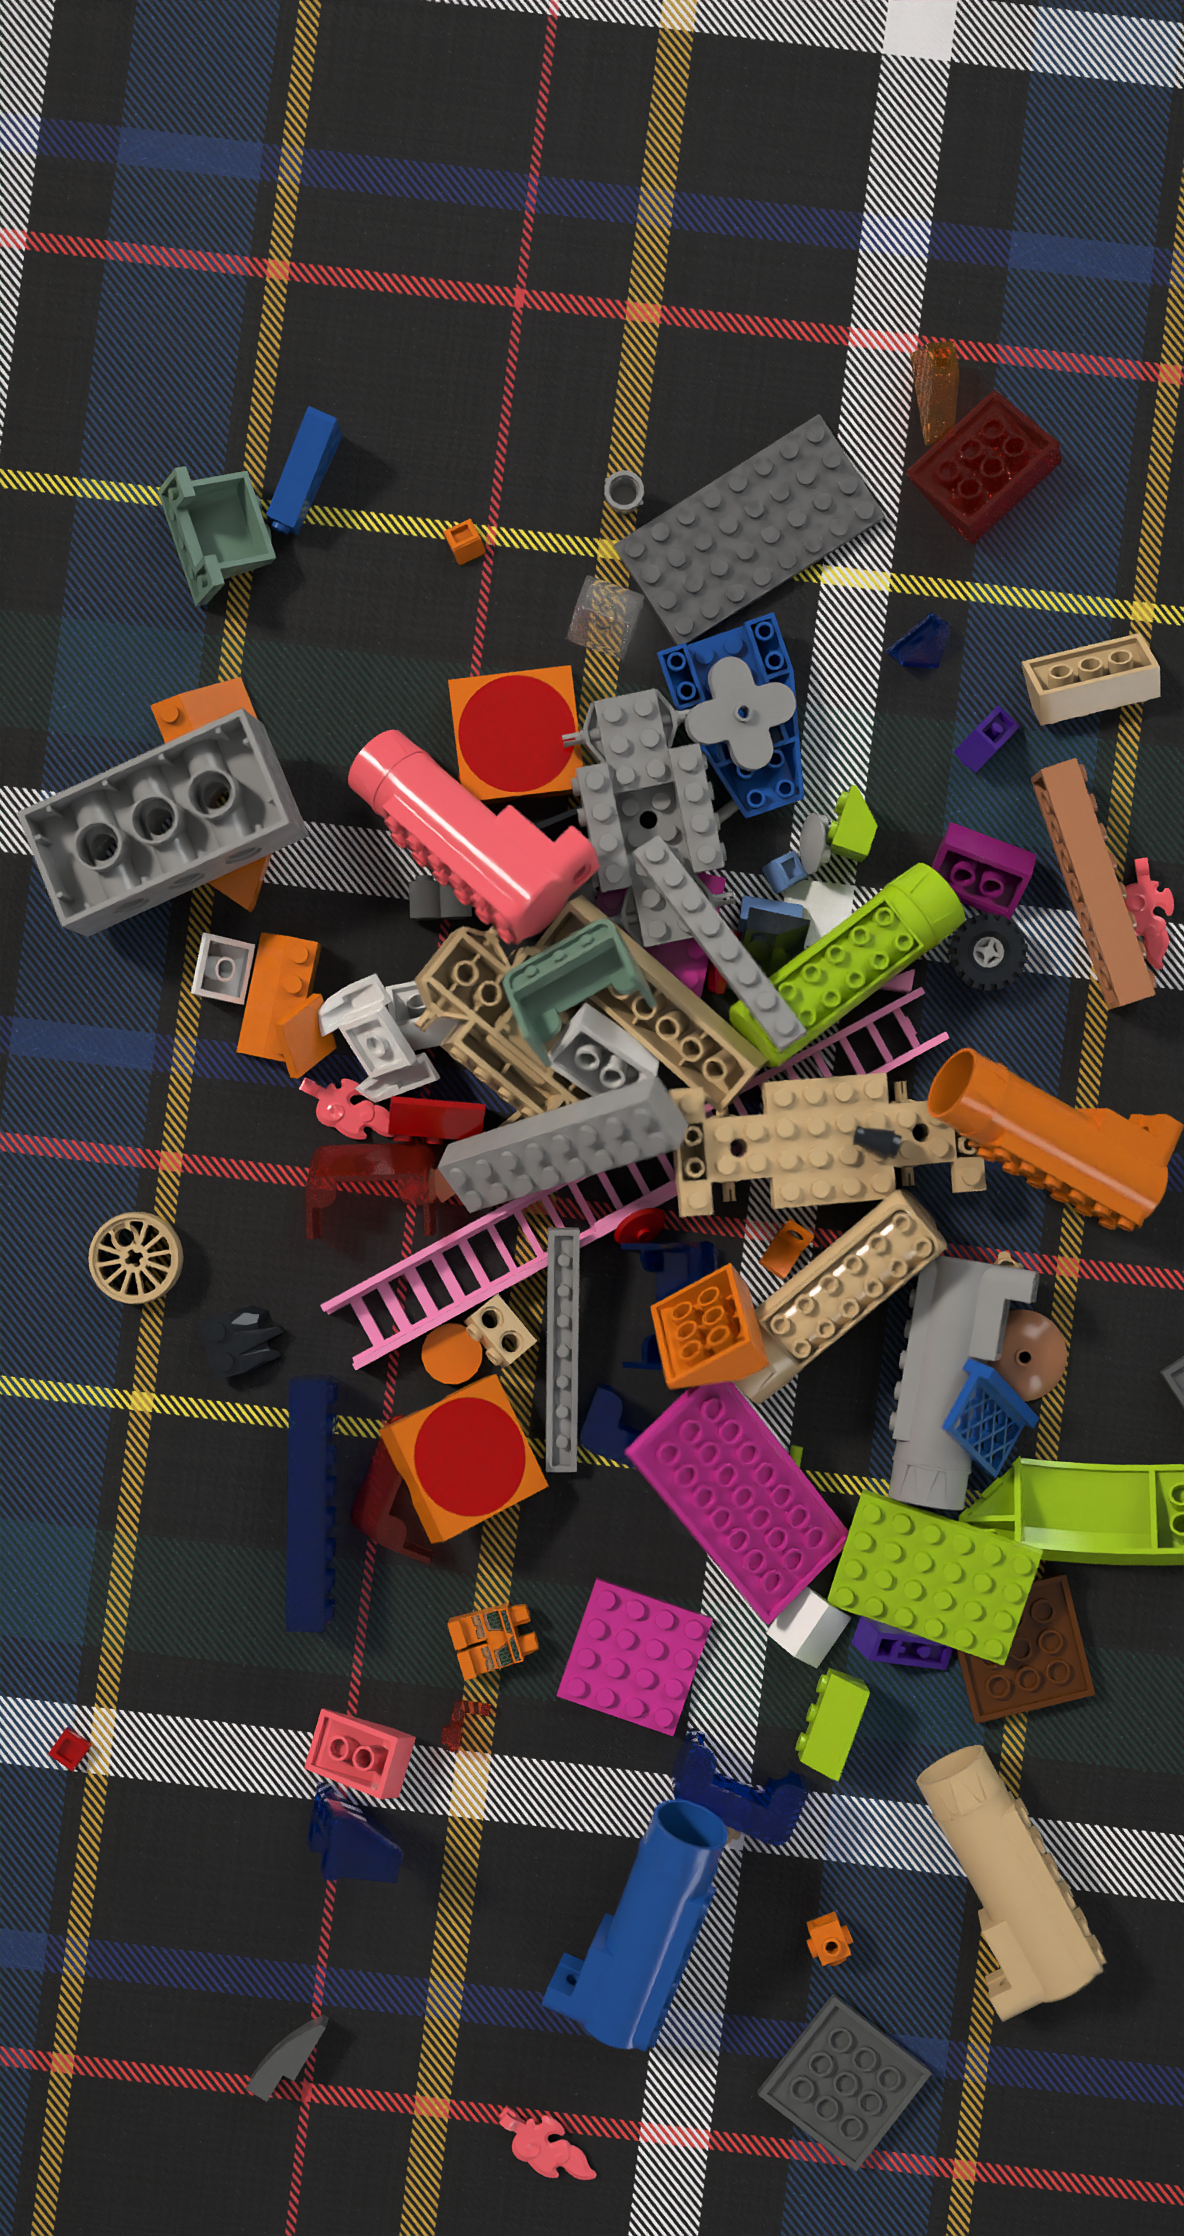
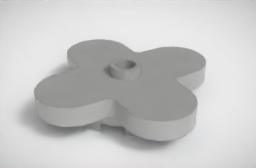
[685,657,796,771]

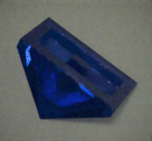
[885,612,951,668]

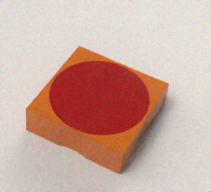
[448,665,583,805]
[379,1374,548,1543]

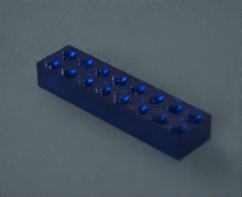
[286,1375,338,1632]

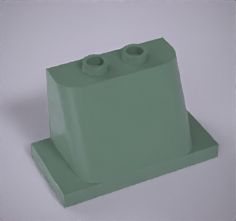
[158,466,276,606]

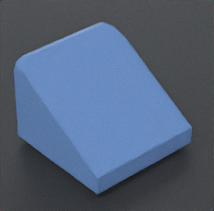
[762,850,809,894]

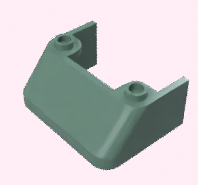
[503,918,657,1068]

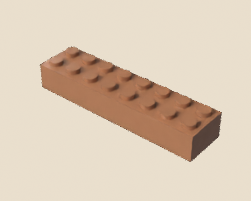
[1030,758,1157,1010]

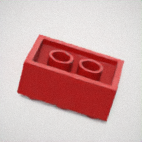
[388,1096,486,1145]

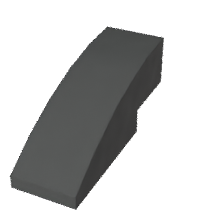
[246,2015,329,2102]

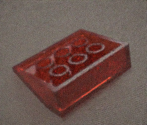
[905,389,1062,545]

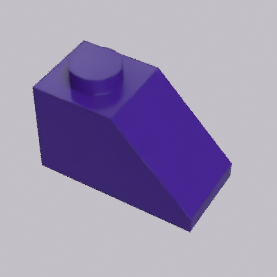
[954,705,1020,773]

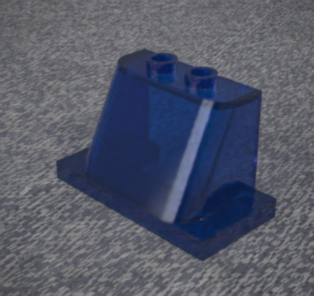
[306,1782,403,1883]

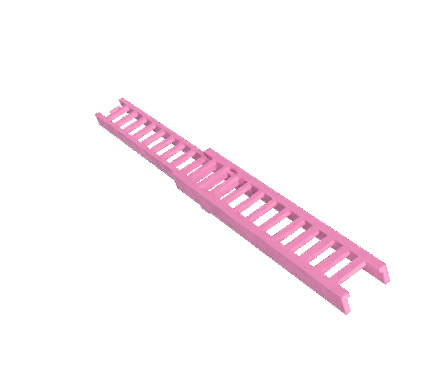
[320,987,949,1370]

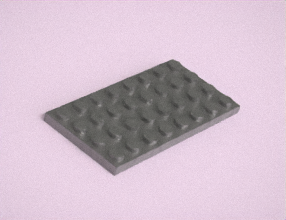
[613,414,885,646]

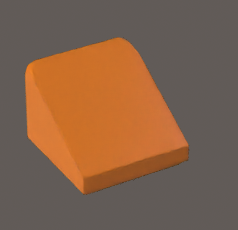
[443,518,486,565]

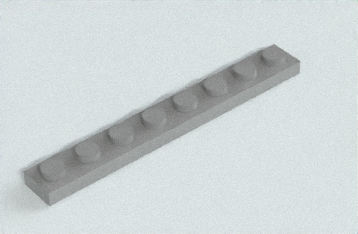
[633,835,807,1052]
[545,1227,580,1472]

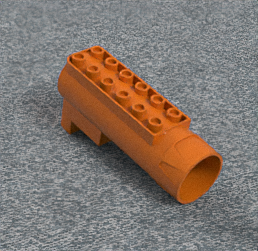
[927,1048,1184,1232]

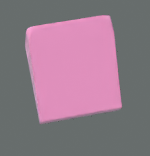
[879,969,915,994]

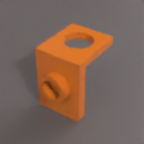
[758,1219,815,1280]

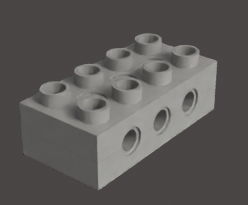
[17,708,309,937]

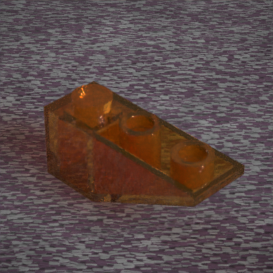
[910,341,959,446]

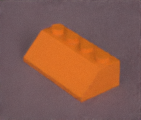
[236,932,322,1063]

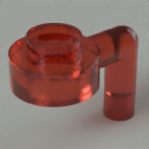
[441,1699,491,1753]

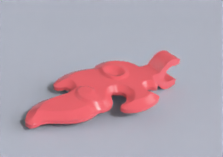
[1124,858,1174,970]
[299,1077,394,1139]
[499,2105,597,2180]

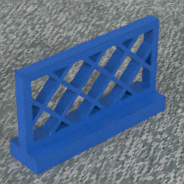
[941,1358,1039,1478]

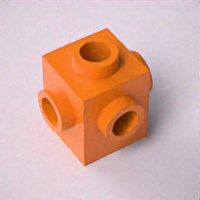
[806,1911,854,1966]

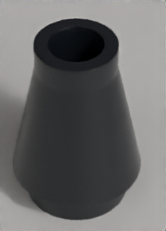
[852,1126,902,1160]

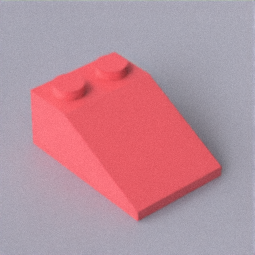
[304,1708,416,1799]

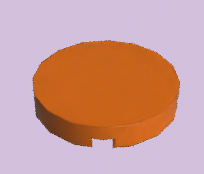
[422,1323,483,1384]

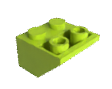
[825,785,877,862]

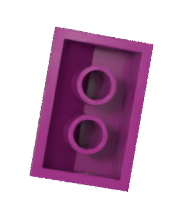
[931,822,1037,921]

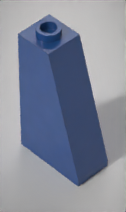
[266,406,343,535]

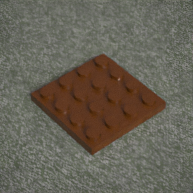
[956,1572,1095,1724]

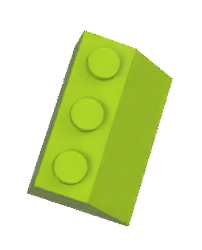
[795,1668,870,1781]

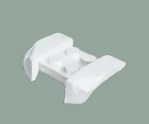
[318,974,440,1103]

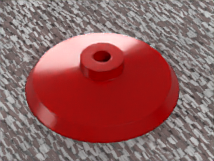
[614,1208,665,1247]

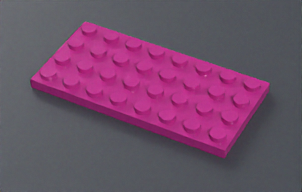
[624,1381,849,1625]

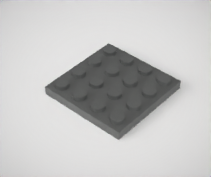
[758,1993,932,2171]

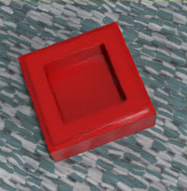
[48,1727,92,1772]

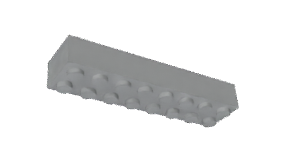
[437,1076,688,1213]

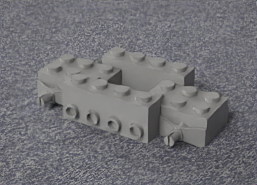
[562,689,736,948]

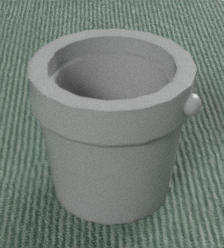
[604,470,644,514]

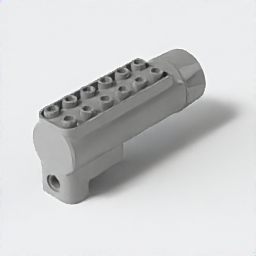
[888,1255,1040,1510]

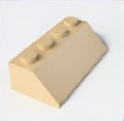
[1022,633,1161,726]

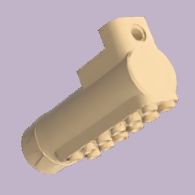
[732,1189,947,1404]
[916,1745,1107,2022]

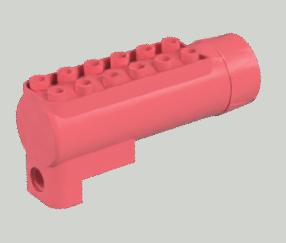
[348,730,600,945]

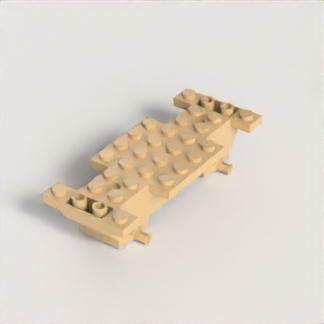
[669,1073,986,1217]

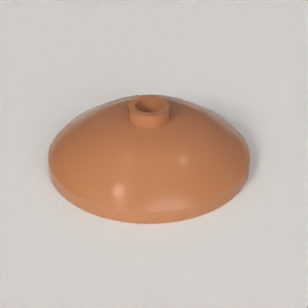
[987,1309,1067,1402]

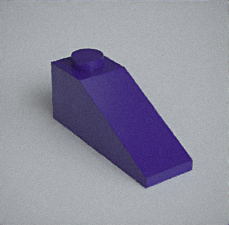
[852,1616,953,1670]

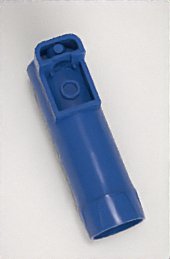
[541,1800,728,2052]

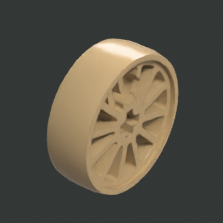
[88,1212,183,1304]

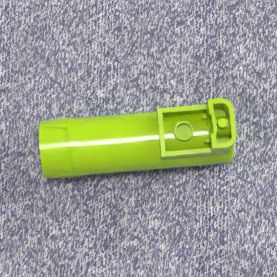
[727,863,965,1068]

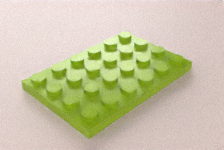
[827,1489,1043,1666]

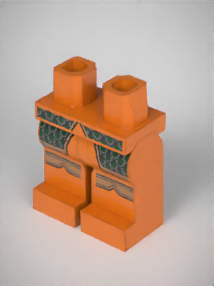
[447,1602,540,1681]

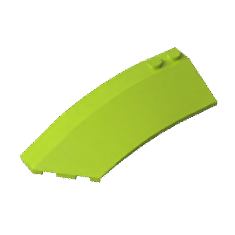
[959,1456,1184,1566]

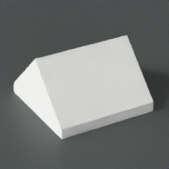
[191,932,255,1005]
[766,1586,852,1668]

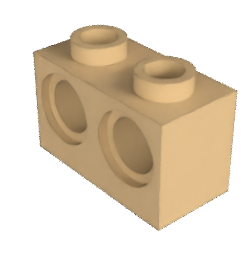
[464,1293,537,1369]

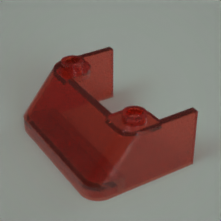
[305,1143,437,1239]
[350,1414,434,1565]

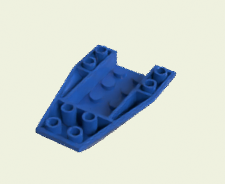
[656,612,804,819]

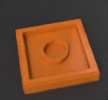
[274,993,337,1079]

